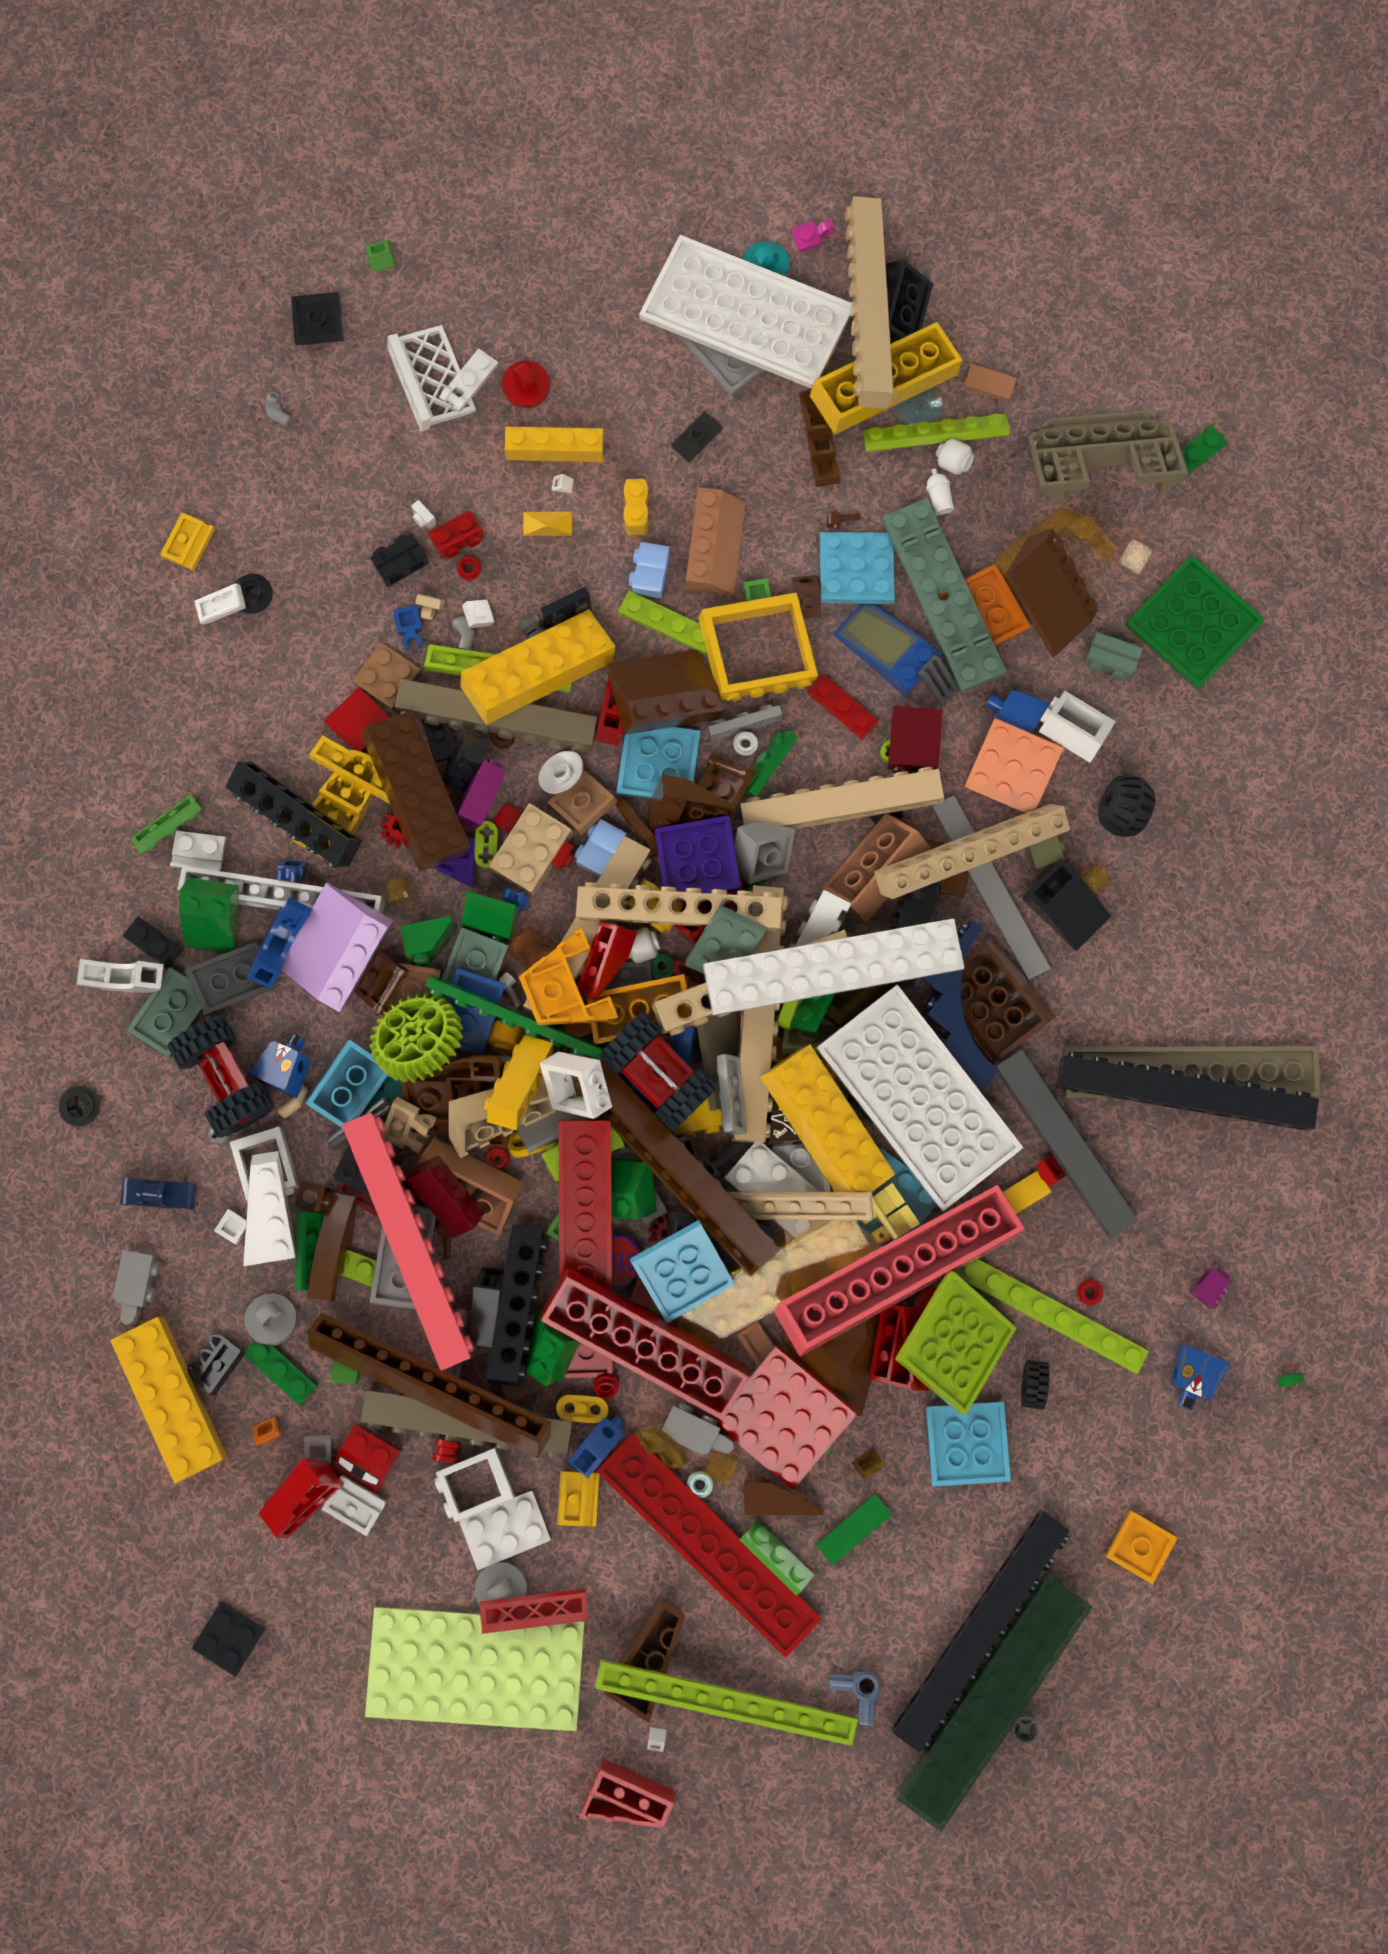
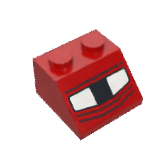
[332,1423,403,1495]

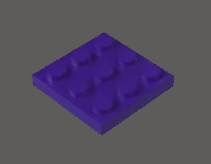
[655,815,742,902]

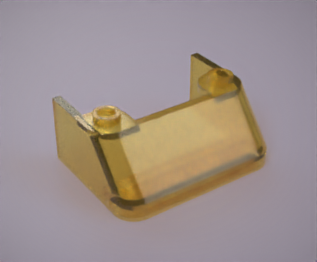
[994,508,1117,597]

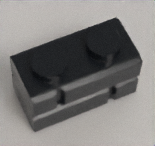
[370,533,429,588]
[442,733,487,790]
[123,916,183,969]

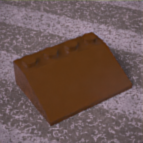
[1005,528,1098,657]
[605,650,725,735]
[931,937,1056,1065]

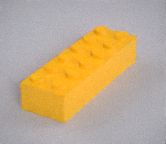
[810,322,962,434]
[461,610,616,725]
[760,1045,895,1192]
[110,1317,228,1484]

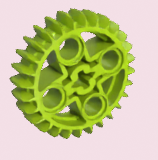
[370,992,463,1083]

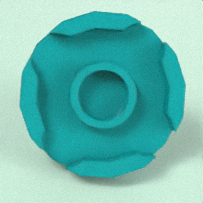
[743,241,789,277]

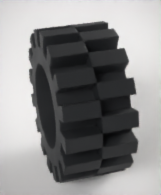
[1021,1360,1050,1410]

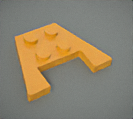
[519,928,618,1025]

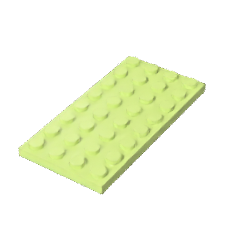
[365,1607,585,1731]

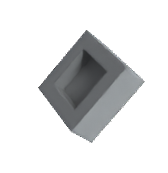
[304,1435,331,1464]

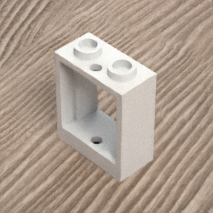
[1039,691,1116,762]
[540,1052,612,1119]
[230,1127,300,1201]
[434,1448,515,1522]

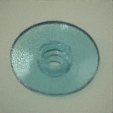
[895,388,943,425]

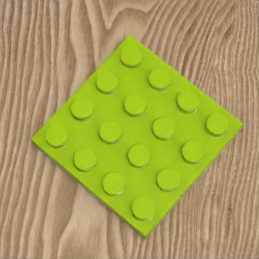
[895,1271,1017,1416]

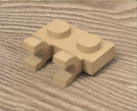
[383,1097,437,1154]

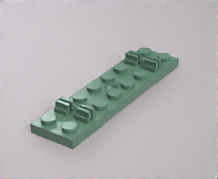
[882,498,1007,693]

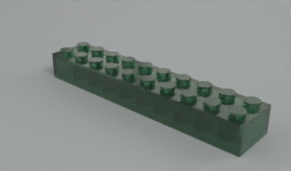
[894,1572,1093,1832]

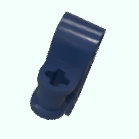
[120,1178,197,1210]

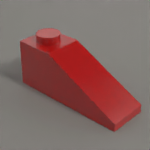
[594,677,623,746]
[577,920,637,1000]

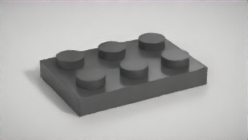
[185,942,277,1017]

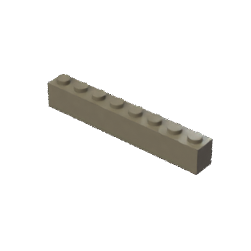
[395,679,597,754]
[360,1390,573,1458]

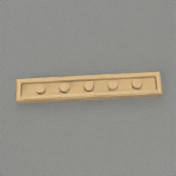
[727,1192,874,1220]

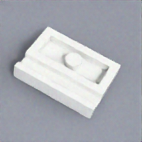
[170,831,227,871]
[322,1475,387,1536]

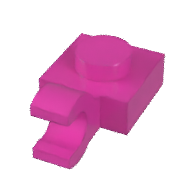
[791,219,835,253]

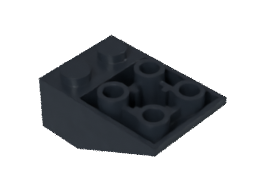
[1022,859,1111,951]

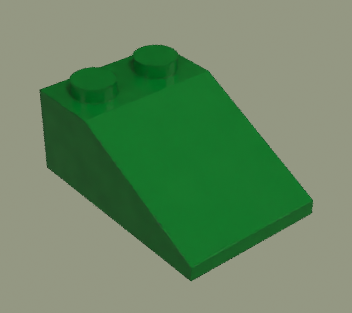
[179,877,239,953]

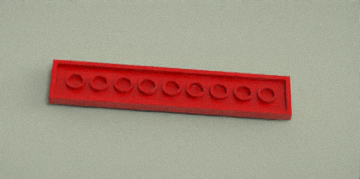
[558,1119,612,1378]
[596,1432,822,1658]

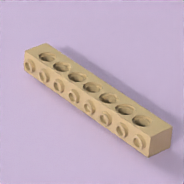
[874,804,1070,899]
[576,882,784,931]
[652,930,848,1036]

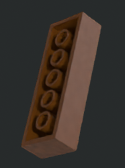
[361,711,471,872]

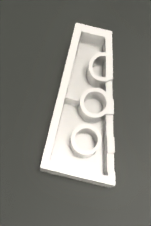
[789,890,851,948]
[243,1151,296,1266]

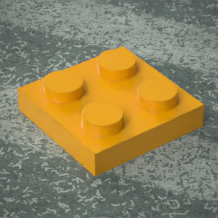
[1105,1510,1177,1584]

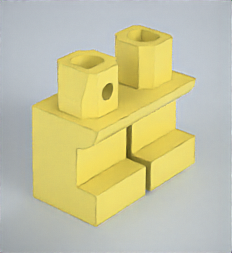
[861,1183,920,1245]

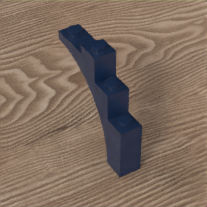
[919,921,998,1091]

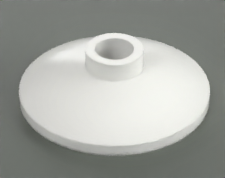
[538,751,583,794]

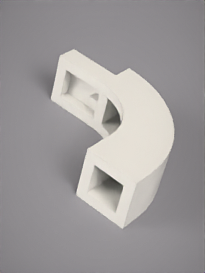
[76,959,163,993]

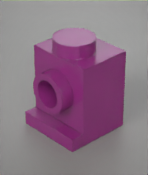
[1190,1268,1230,1309]

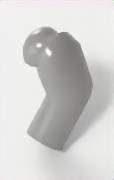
[265,392,292,427]
[452,616,475,650]

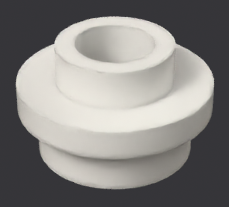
[733,731,758,756]

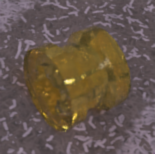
[1080,864,1111,896]
[383,878,413,905]

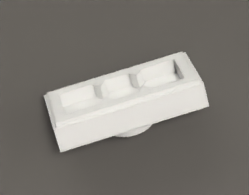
[195,583,246,625]

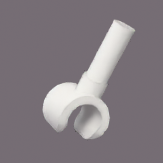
[499,972,521,1008]

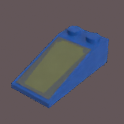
[833,604,942,698]

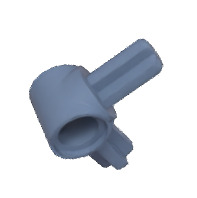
[828,1670,881,1726]

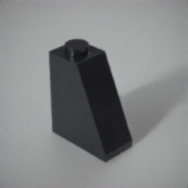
[469,1267,504,1349]

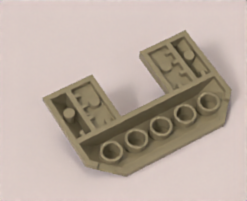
[1028,410,1188,506]

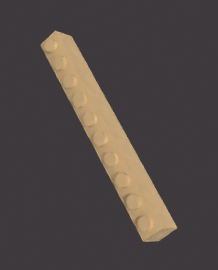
[845,196,893,409]
[731,885,787,1143]

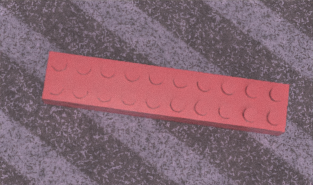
[342,1113,475,1371]
[773,1185,1025,1356]

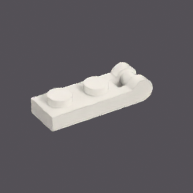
[439,348,498,412]

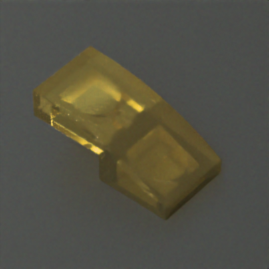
[635,1426,690,1469]

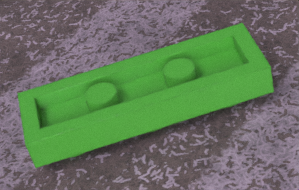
[130,794,202,853]
[739,1519,814,1596]

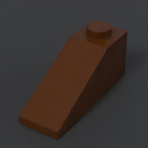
[744,1476,824,1515]

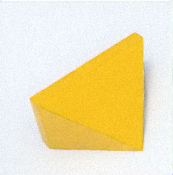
[523,511,572,536]

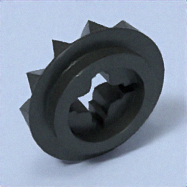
[59,1086,100,1126]

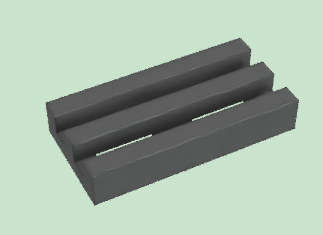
[918,655,959,707]

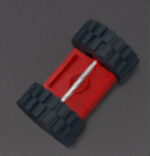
[598,1011,719,1132]
[167,1015,275,1138]

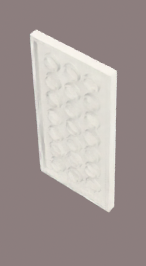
[639,235,851,389]
[816,985,1023,1211]

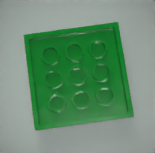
[1125,555,1265,690]

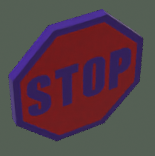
[612,1235,641,1288]

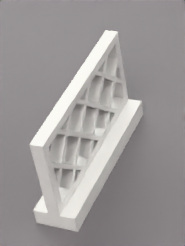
[387,325,476,432]

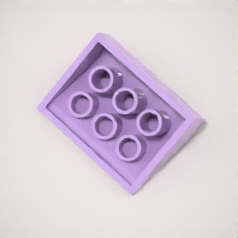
[282,882,393,1012]

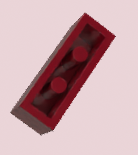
[407,1155,485,1238]

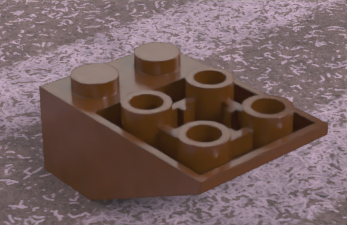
[647,774,736,831]

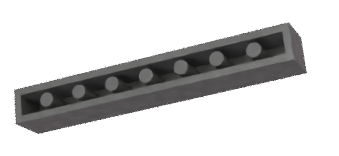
[995,1050,1138,1239]

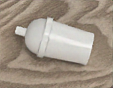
[926,468,954,515]

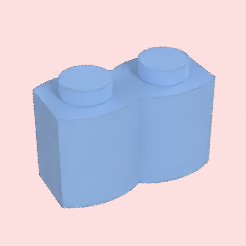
[629,542,670,598]
[575,819,627,878]

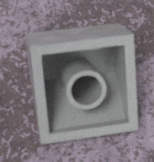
[734,821,795,884]

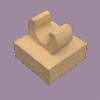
[415,594,446,620]

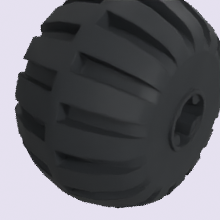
[1098,775,1155,837]

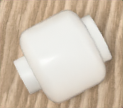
[936,439,974,475]
[628,927,661,963]

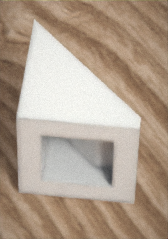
[552,474,574,493]
[647,1727,667,1752]

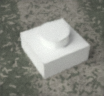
[411,500,437,531]
[462,600,494,628]
[214,1209,247,1245]

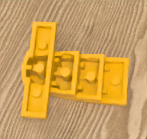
[292,735,390,860]

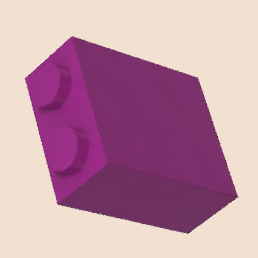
[455,759,506,830]

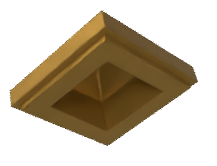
[852,1448,885,1480]

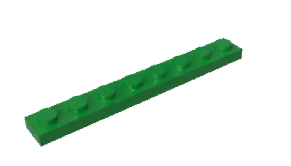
[426,975,604,1060]

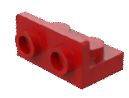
[427,510,484,559]

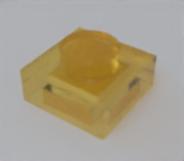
[704,1450,739,1486]

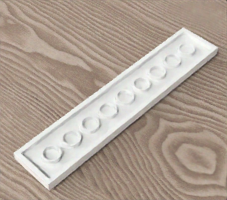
[703,919,965,1016]

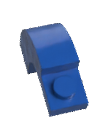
[247,897,312,989]

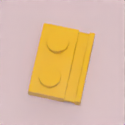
[160,512,215,572]
[557,1471,599,1527]

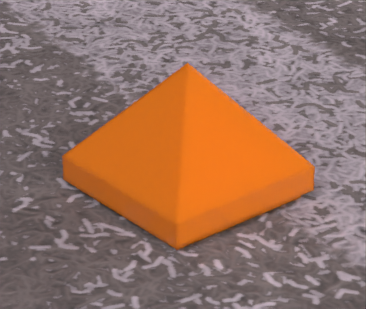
[252,1416,280,1446]

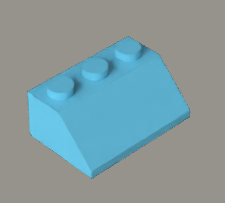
[305,1040,387,1128]

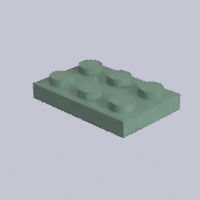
[685,905,766,975]
[440,927,509,1000]
[127,967,202,1058]

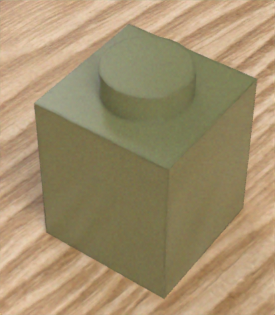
[1024,836,1065,869]

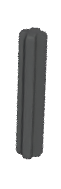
[326,1097,392,1149]

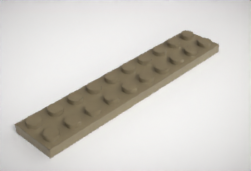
[1063,1046,1321,1099]

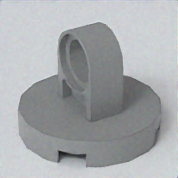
[245,1293,297,1346]
[475,1561,527,1605]

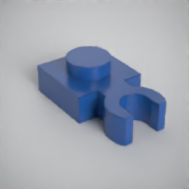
[393,605,423,651]
[277,859,308,882]
[502,888,530,913]

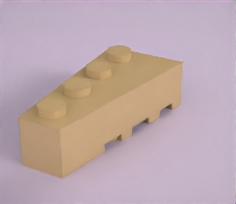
[449,1078,556,1158]

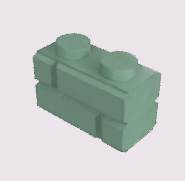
[1083,631,1143,681]

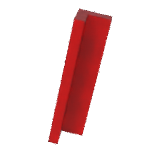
[480,1588,588,1634]

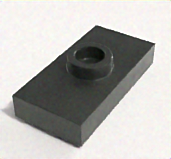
[671,411,722,463]

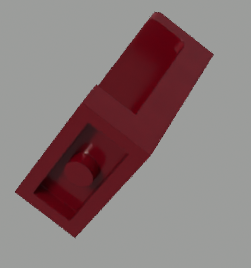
[887,706,943,773]

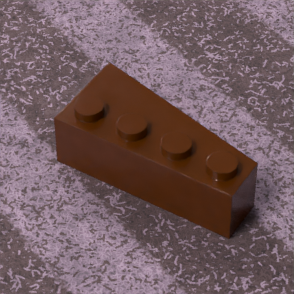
[603,1596,685,1723]

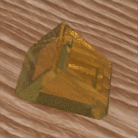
[1117,539,1153,576]

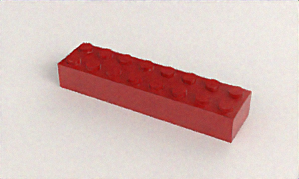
[541,1267,750,1420]

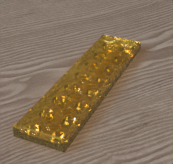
[675,1220,874,1345]

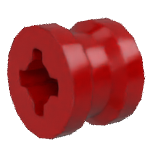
[432,1438,461,1463]

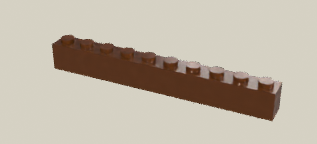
[574,1060,780,1278]
[308,1312,551,1458]

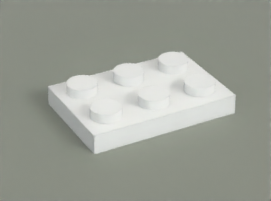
[459,1490,551,1570]

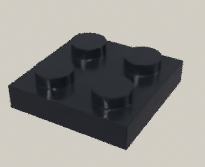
[291,292,344,346]
[541,587,592,630]
[191,1601,266,1677]

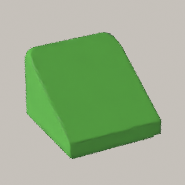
[365,240,395,272]
[330,1361,359,1384]

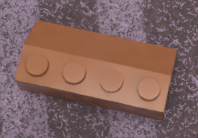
[686,487,746,595]
[822,813,931,923]
[419,1137,525,1236]

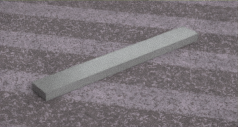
[932,795,1051,981]

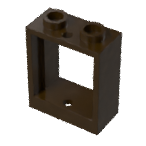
[824,984,888,1029]

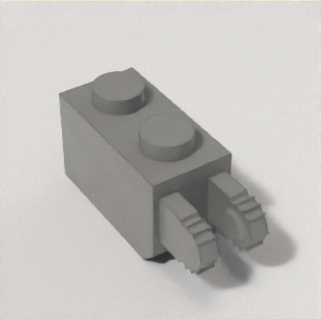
[113,1250,161,1326]
[660,1403,734,1455]

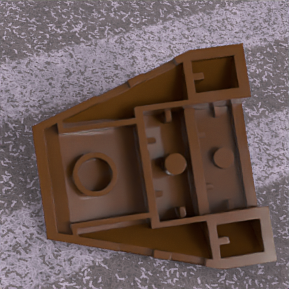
[401,1055,510,1149]
[782,1313,880,1416]

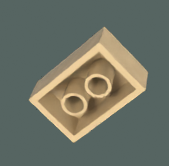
[489,803,574,897]

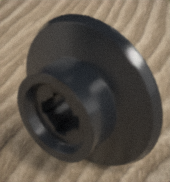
[234,574,273,614]

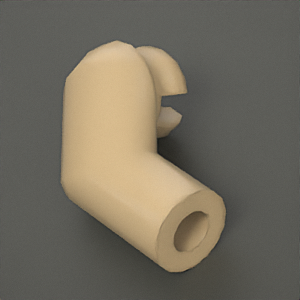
[278,1084,308,1118]

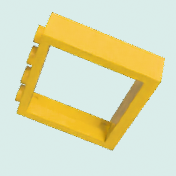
[698,593,818,702]

